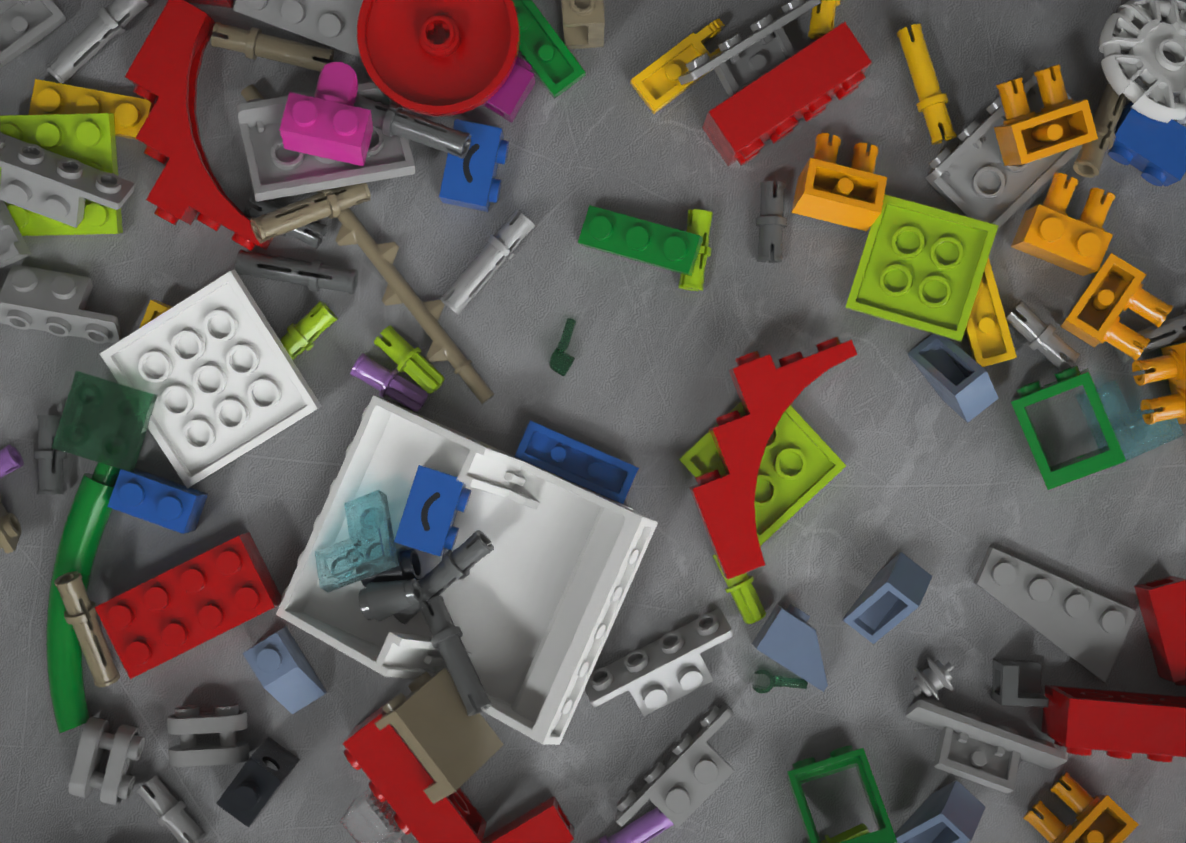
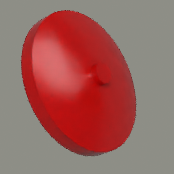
[357,0,520,117]

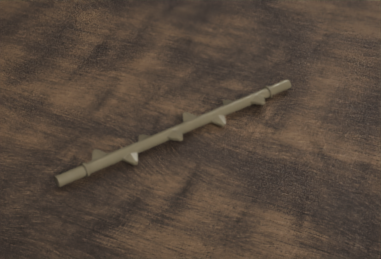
[241,84,494,404]

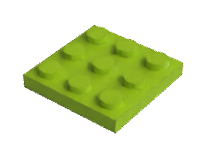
[0,113,123,236]
[846,194,999,342]
[678,401,846,546]

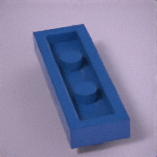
[514,420,639,504]

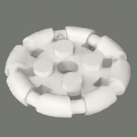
[1099,0,1186,124]

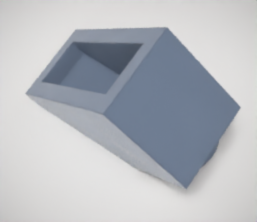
[908,334,999,423]
[843,552,932,644]
[752,604,828,692]
[242,626,327,714]
[895,780,986,843]

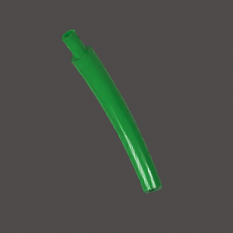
[46,439,131,734]

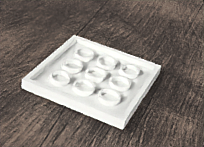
[100,270,321,489]

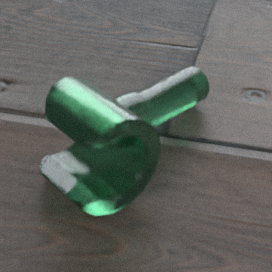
[549,318,576,376]
[752,667,808,693]

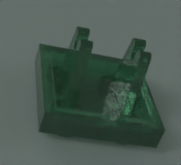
[52,371,158,472]

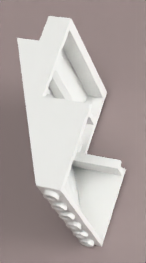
[276,395,658,745]

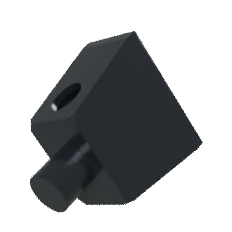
[216,737,300,827]

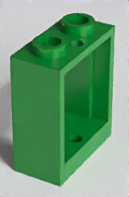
[1011,365,1126,490]
[787,745,897,843]

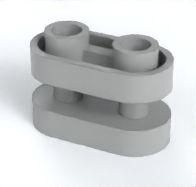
[167,703,249,767]
[69,717,145,806]

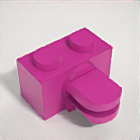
[279,62,373,166]

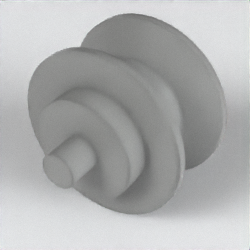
[912,657,954,701]

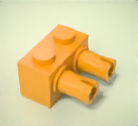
[994,64,1098,166]
[791,133,887,231]
[1011,173,1116,276]
[1060,253,1174,361]
[1132,343,1186,425]
[1023,772,1139,843]

